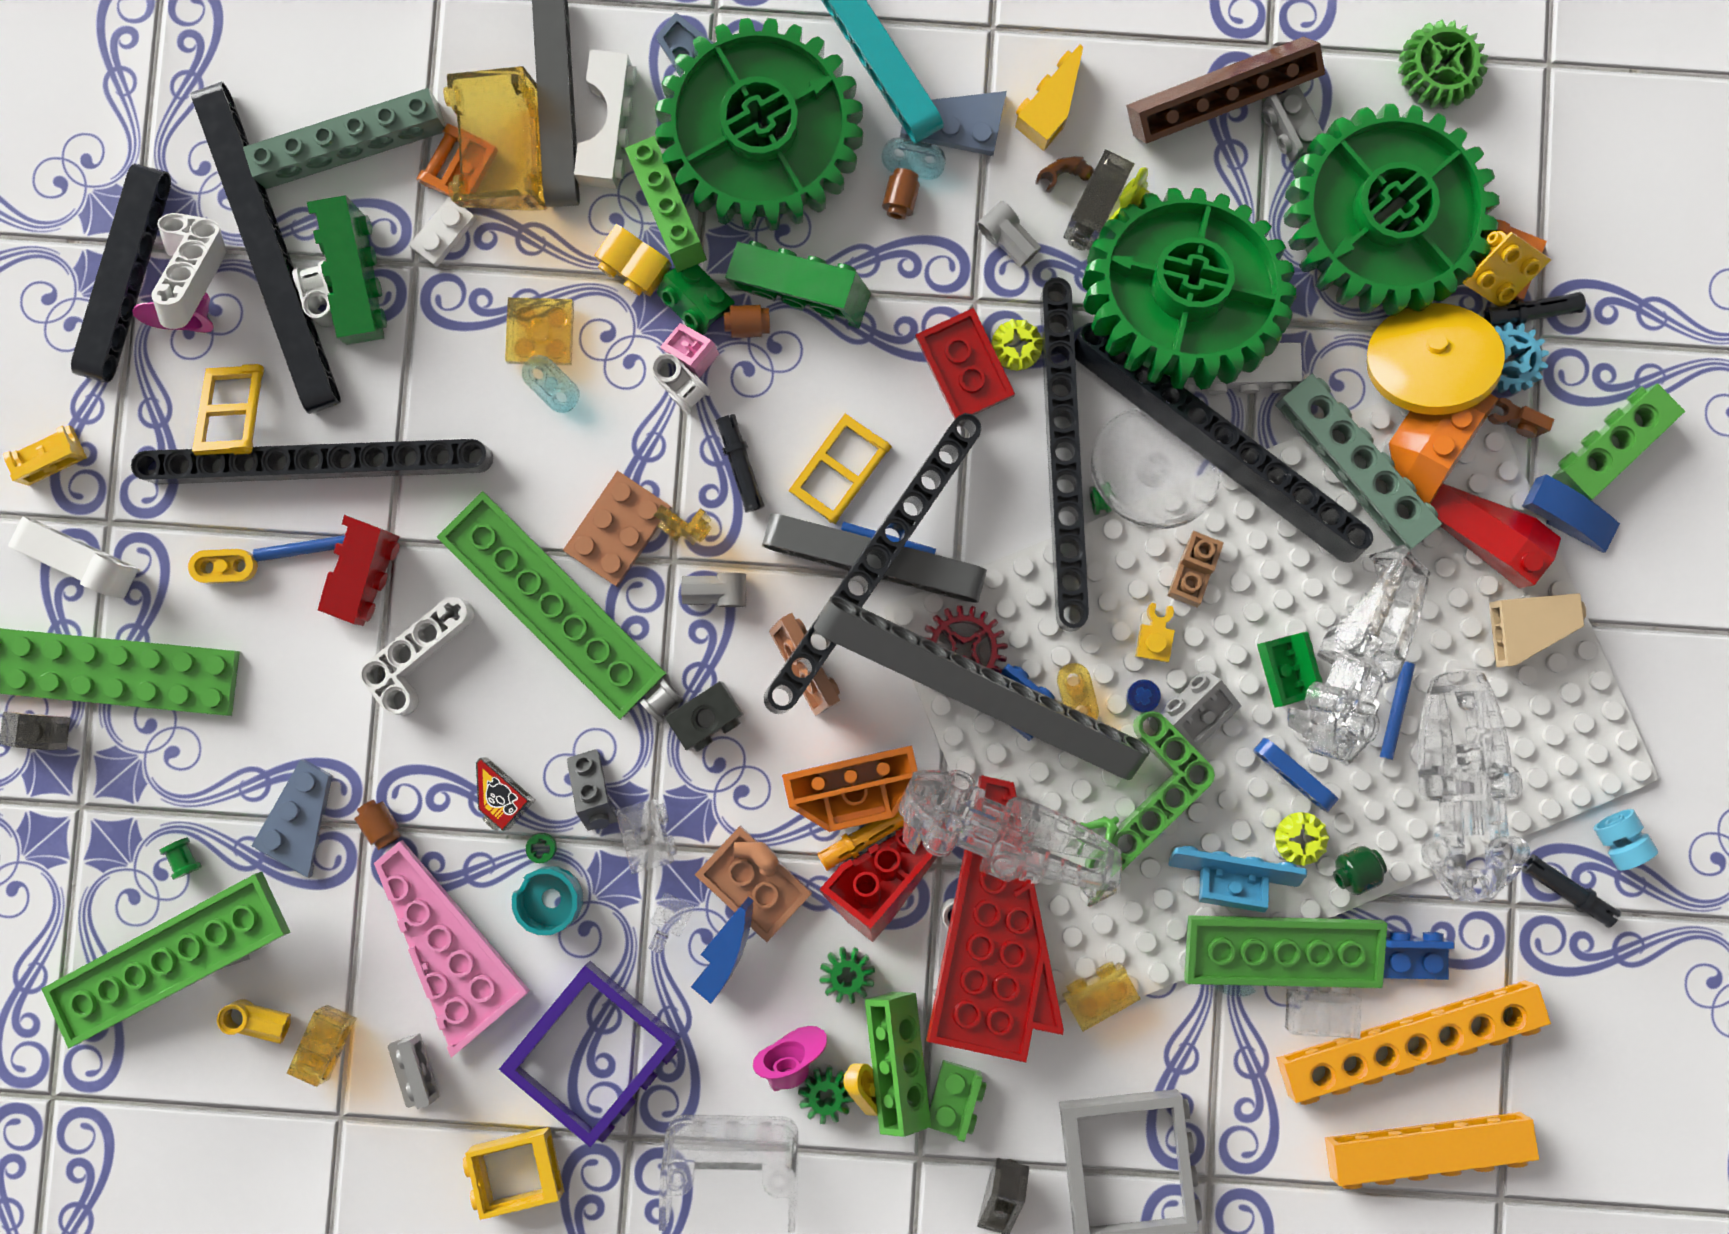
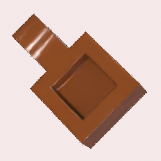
[1488,398,1555,438]

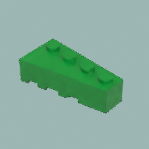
[307,195,387,345]
[725,241,871,329]

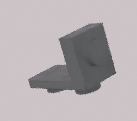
[567,749,619,831]

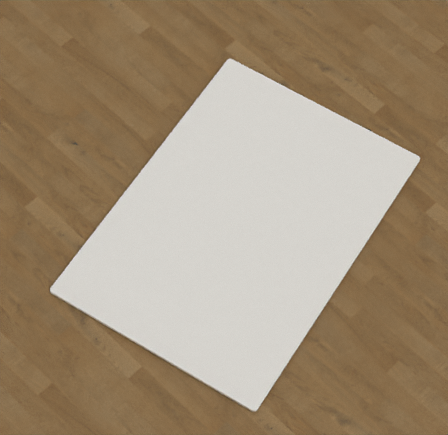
[884,400,1658,1030]

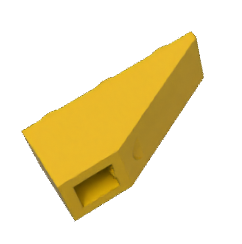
[1015,44,1083,151]

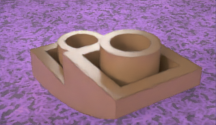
[1167,531,1224,608]

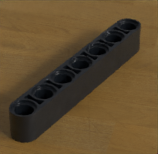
[71,163,171,383]

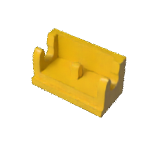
[3,425,87,486]

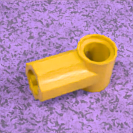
[217,999,291,1044]

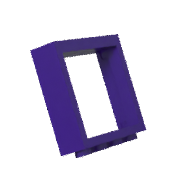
[498,961,680,1148]

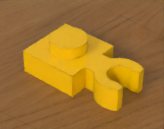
[1135,603,1175,663]

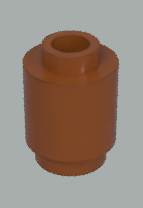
[882,168,920,220]
[724,305,770,338]
[354,799,401,851]

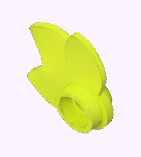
[1110,167,1149,219]

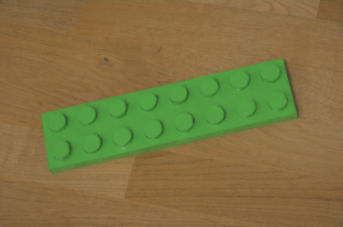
[437,491,667,720]
[0,628,240,716]
[41,872,291,1049]

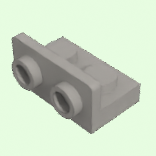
[1262,85,1323,162]
[1160,671,1242,750]
[388,1033,440,1109]

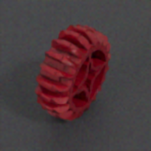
[924,605,1008,674]

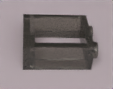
[1063,149,1135,251]

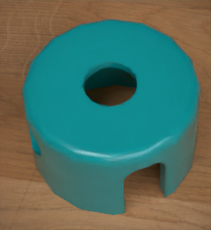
[512,866,583,935]

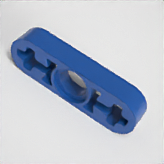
[1253,738,1339,813]

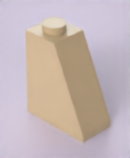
[1489,593,1586,667]

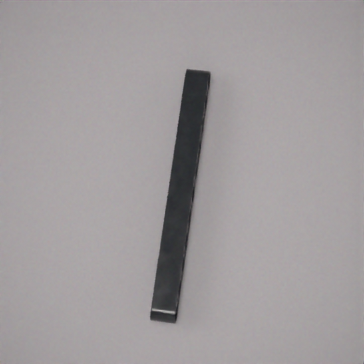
[191,81,341,414]
[1040,277,1089,632]
[1075,322,1373,563]
[764,413,981,714]
[131,439,493,484]

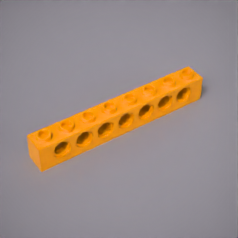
[1276,980,1551,1105]

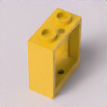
[463,1127,565,1220]

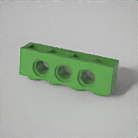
[624,136,707,273]
[1552,383,1686,500]
[865,992,931,1137]

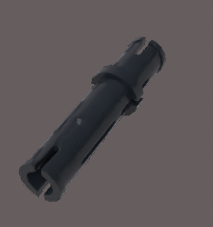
[1483,292,1586,327]
[715,414,765,513]
[1522,854,1621,928]

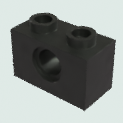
[665,681,744,752]

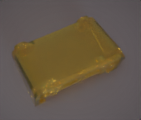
[443,66,547,211]

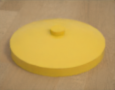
[1366,303,1505,415]

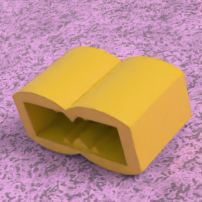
[594,224,672,297]

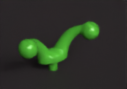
[1075,816,1120,861]

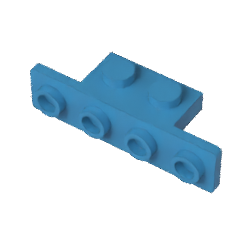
[1168,846,1307,913]

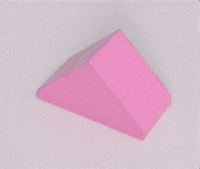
[660,323,719,379]

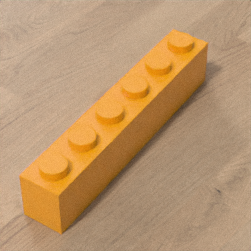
[1325,1112,1539,1189]

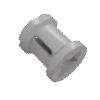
[640,679,684,723]

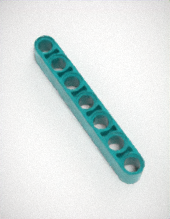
[821,0,944,144]

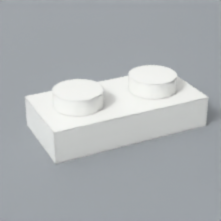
[409,196,477,268]

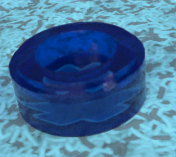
[1126,679,1161,712]

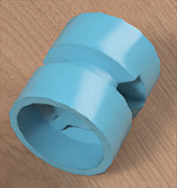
[1593,809,1658,871]

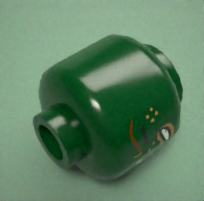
[1333,846,1387,895]

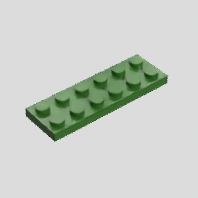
[1184,915,1387,988]

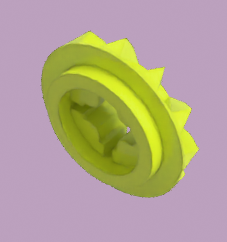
[991,319,1043,371]
[1275,812,1330,866]

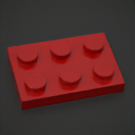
[915,308,1015,420]

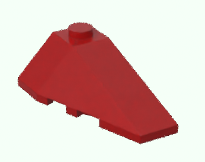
[1430,484,1561,589]
[819,812,955,942]

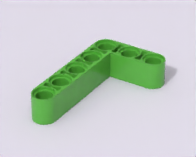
[1085,711,1215,883]

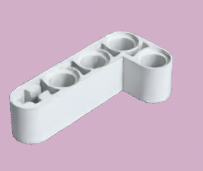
[151,213,226,329]
[8,516,139,598]
[360,597,474,715]

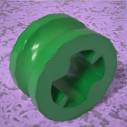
[1089,484,1112,515]
[526,833,557,863]

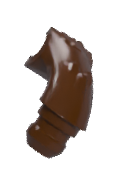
[1035,156,1094,192]

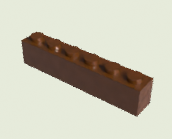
[1126,37,1325,144]

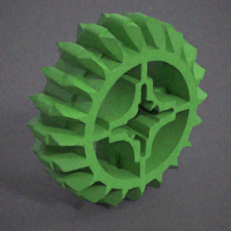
[1398,19,1488,109]

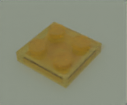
[505,297,574,365]

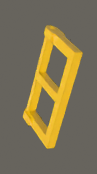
[192,364,264,455]
[788,413,892,525]

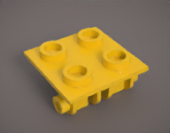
[1462,231,1551,306]

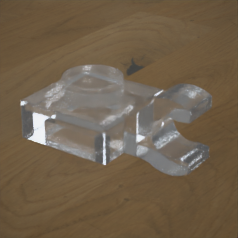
[648,892,695,954]

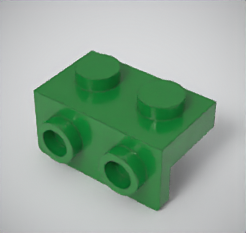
[657,264,735,335]
[1257,631,1325,708]

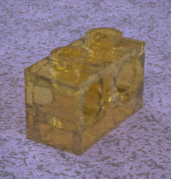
[286,1005,357,1087]

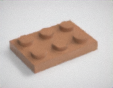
[563,470,672,587]
[769,613,840,716]
[695,825,812,942]

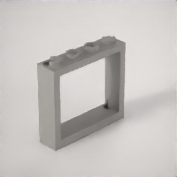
[1059,1089,1202,1234]

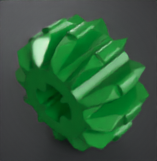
[819,946,875,1004]
[798,1065,854,1124]

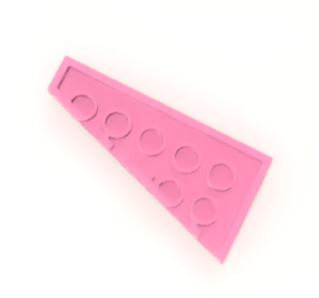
[374,840,530,1058]

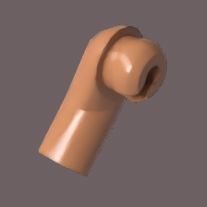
[734,842,778,877]

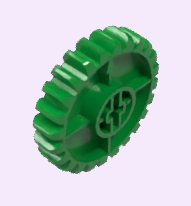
[655,18,864,231]
[1283,103,1500,316]
[1082,188,1297,390]

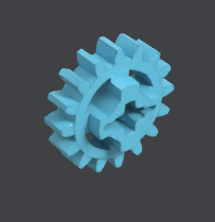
[1494,322,1549,394]

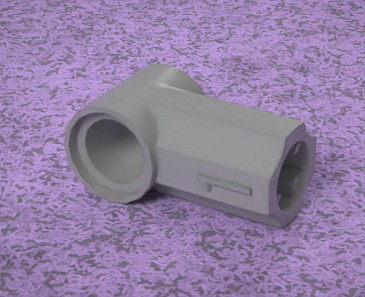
[977,201,1041,268]
[681,573,746,607]

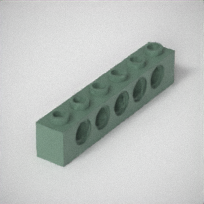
[243,88,445,189]
[1275,373,1442,553]

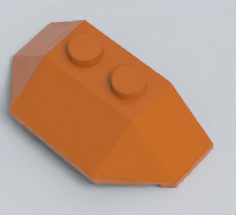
[1388,394,1499,504]
[782,745,919,832]

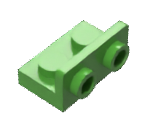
[929,1060,986,1142]

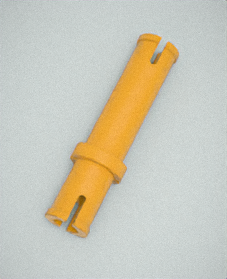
[817,805,912,871]

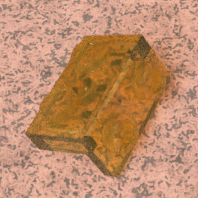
[654,505,712,546]
[1062,961,1141,1032]

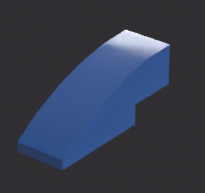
[1522,474,1620,553]
[691,896,754,1004]

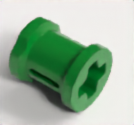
[159,837,202,880]

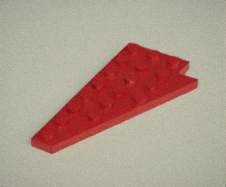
[926,775,1064,1063]

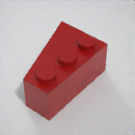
[317,515,400,626]

